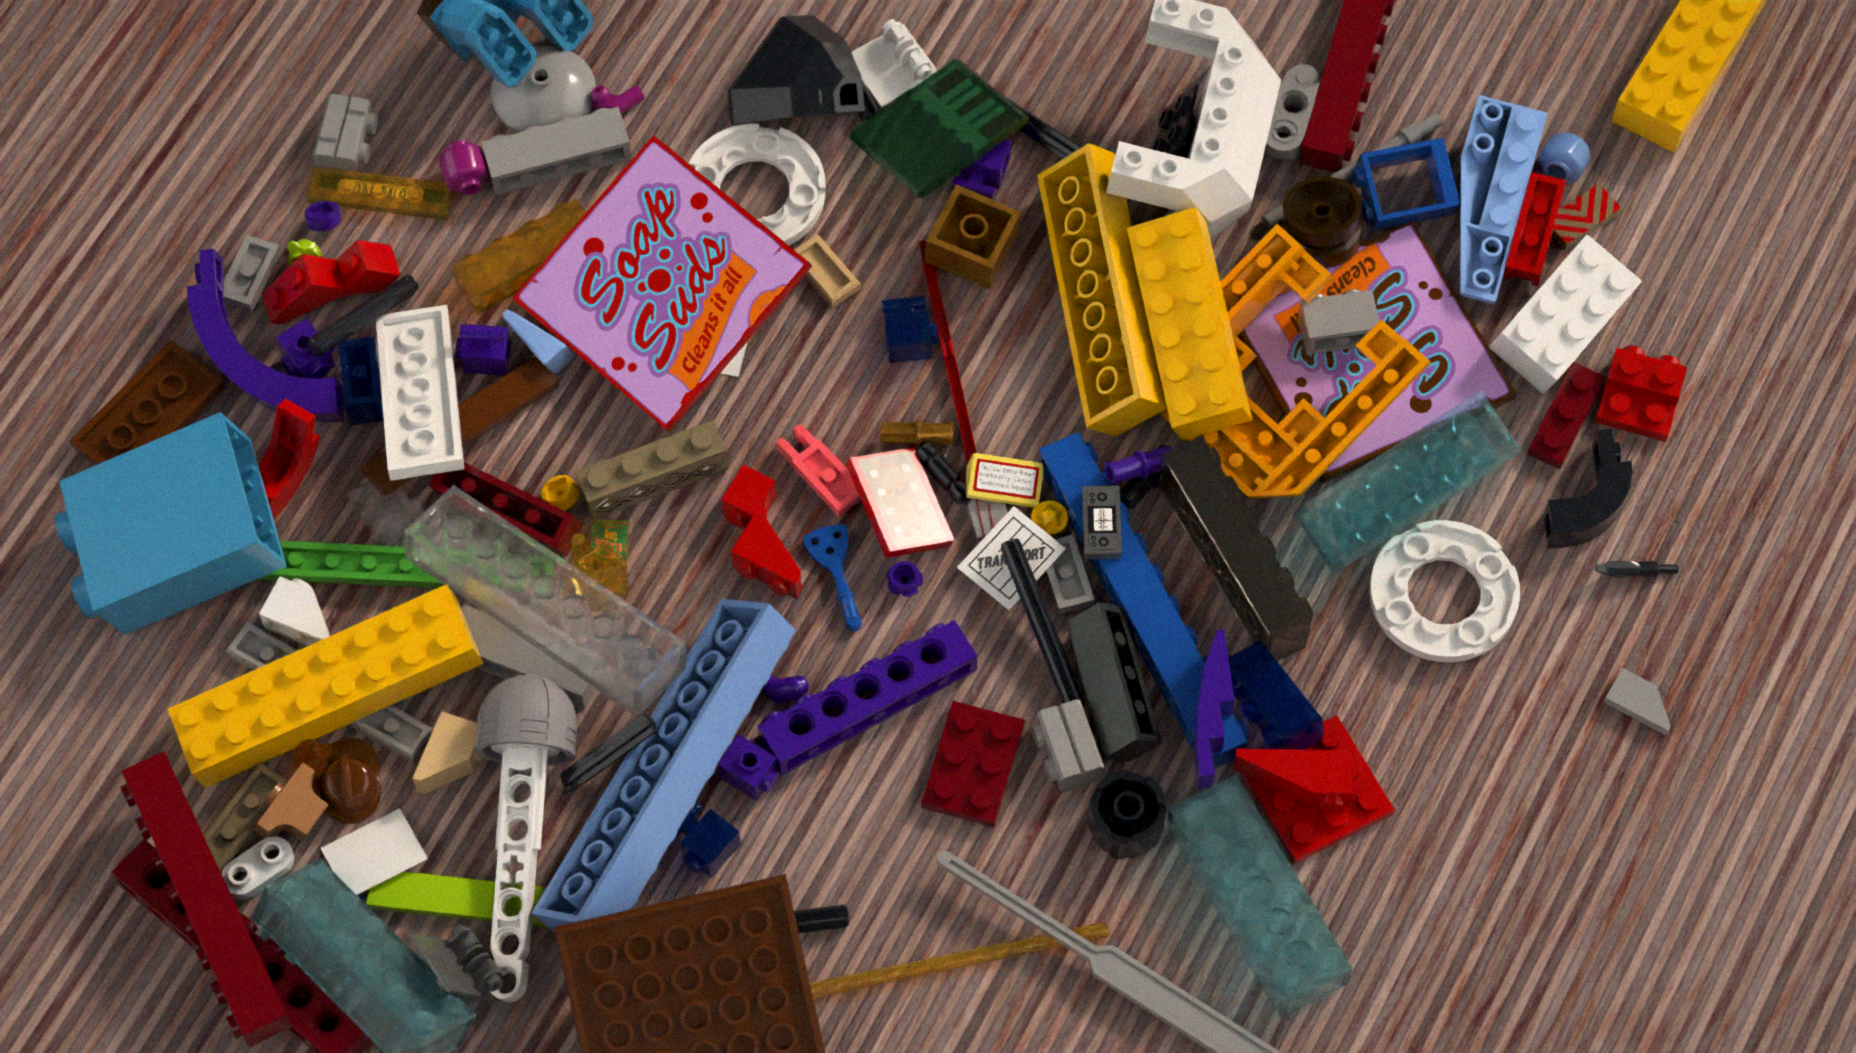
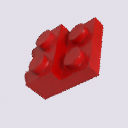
[1595,345,1687,442]

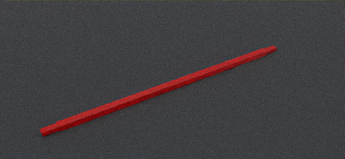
[918,238,994,538]

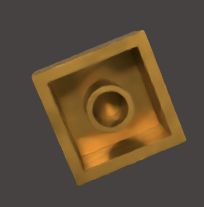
[925,185,1021,289]

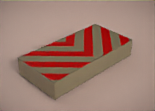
[1552,183,1622,250]

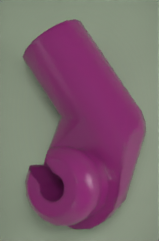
[590,85,645,114]

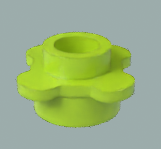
[286,239,322,266]

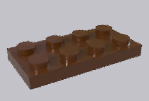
[70,340,226,465]

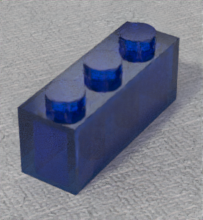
[1228,640,1324,750]

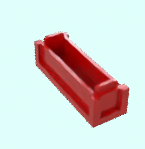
[1503,172,1567,287]

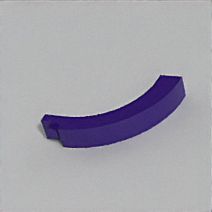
[186,249,344,422]

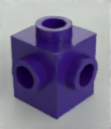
[276,318,335,378]

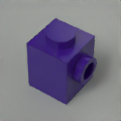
[717,734,779,801]

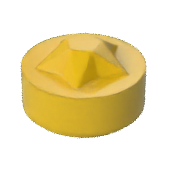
[541,475,579,511]
[1031,500,1068,539]

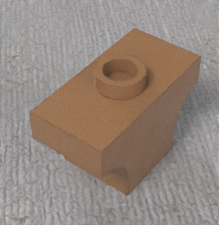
[254,762,329,842]

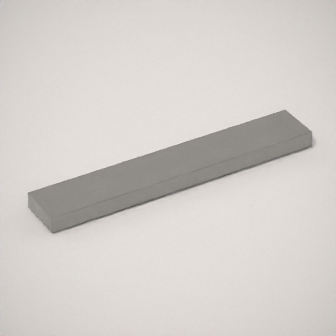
[226,622,433,764]

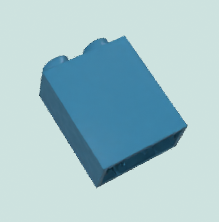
[55,412,287,635]

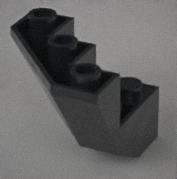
[727,15,865,125]

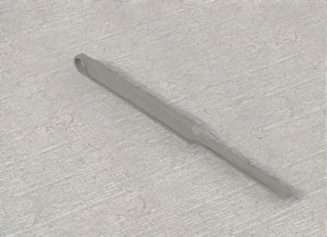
[937,851,1281,1053]

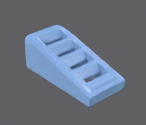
[502,309,576,374]

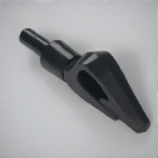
[1595,561,1679,578]

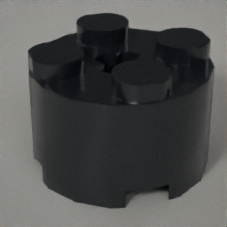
[1089,770,1167,860]

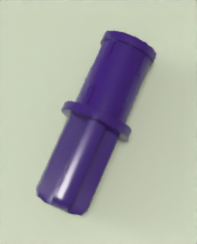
[1104,446,1178,485]

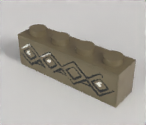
[575,420,728,521]

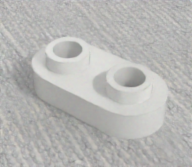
[222,836,294,900]

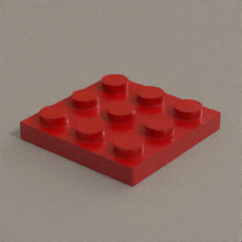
[1240,715,1395,864]

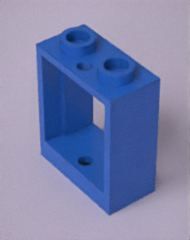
[1352,138,1461,231]

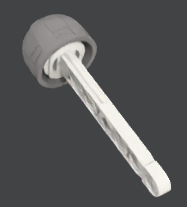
[475,675,577,1003]

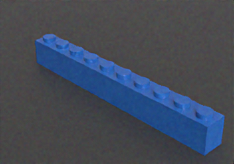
[1038,432,1250,769]

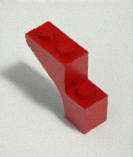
[262,240,401,324]
[721,464,802,599]

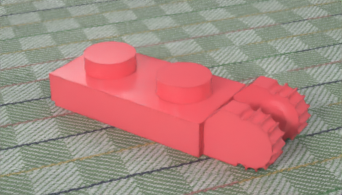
[775,424,861,517]

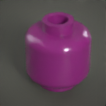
[439,140,490,195]

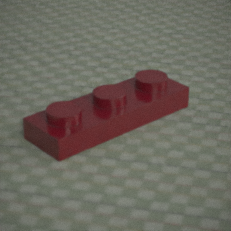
[1527,362,1606,469]

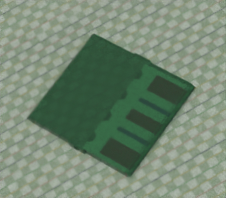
[849,59,1029,198]

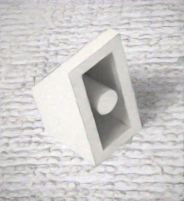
[259,576,330,646]

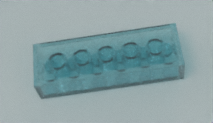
[1293,390,1522,575]
[1166,774,1353,1018]
[251,859,477,1053]

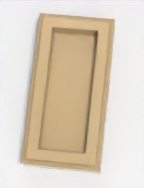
[794,234,861,309]

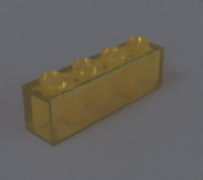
[452,198,586,315]

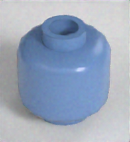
[1538,132,1590,185]

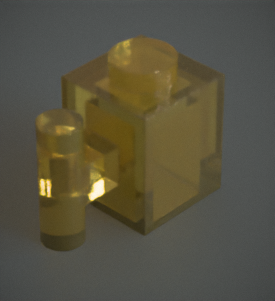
[571,533,628,610]

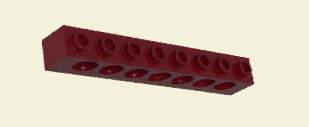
[111,839,374,1053]

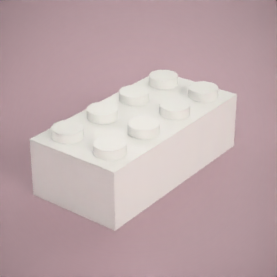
[1489,234,1642,394]

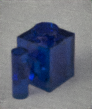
[882,296,938,363]
[671,801,741,878]

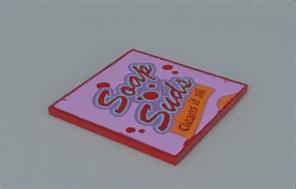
[512,135,812,432]

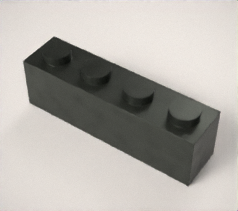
[1066,602,1162,762]

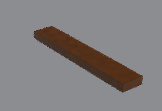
[361,356,559,497]

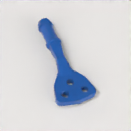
[803,524,862,632]

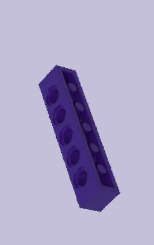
[757,620,978,776]

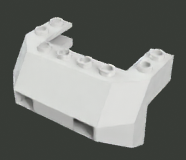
[1106,0,1281,239]

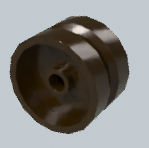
[1283,176,1362,268]

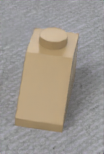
[412,711,485,794]

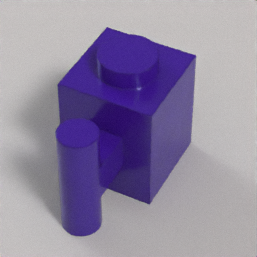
[951,140,1011,200]
[455,324,512,376]

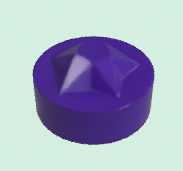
[304,201,342,231]

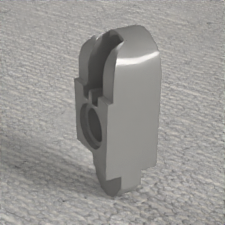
[1264,64,1321,161]

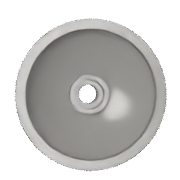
[491,45,596,133]

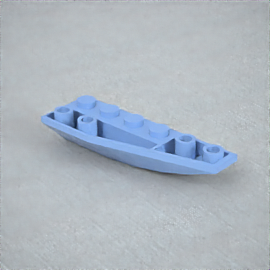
[1460,95,1548,305]

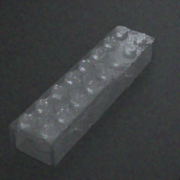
[404,485,687,717]

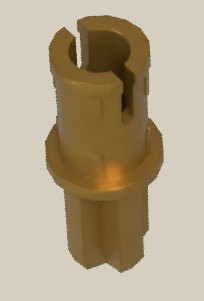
[880,419,953,448]

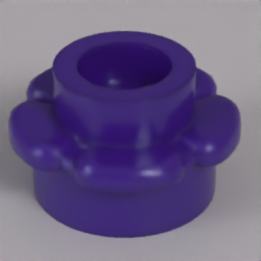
[886,561,923,597]

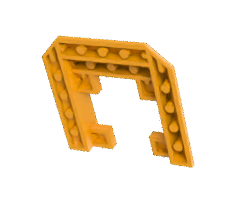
[1159,224,1431,499]

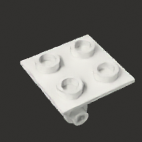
[851,19,941,108]

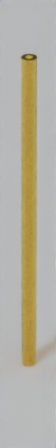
[810,921,1109,998]

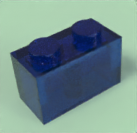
[338,336,384,426]

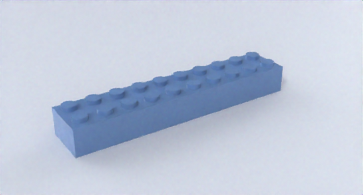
[531,599,796,933]

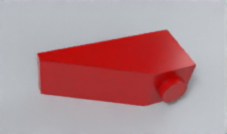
[1233,749,1353,812]

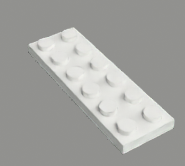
[376,305,464,481]

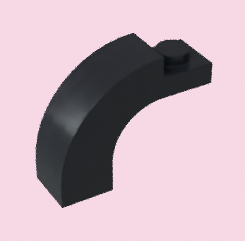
[1543,429,1632,549]

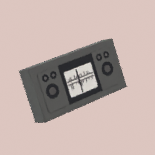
[1082,486,1122,559]

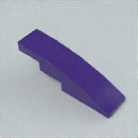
[1194,630,1235,790]

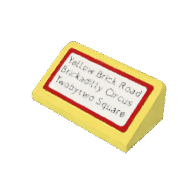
[966,453,1043,508]

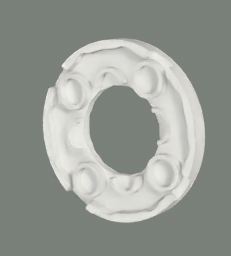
[689,123,826,246]
[1369,520,1520,662]

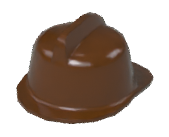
[318,738,381,824]

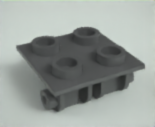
[410,924,503,1002]

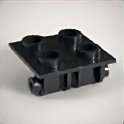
[1151,84,1199,158]

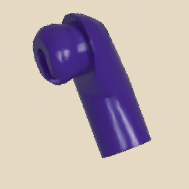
[761,674,809,703]

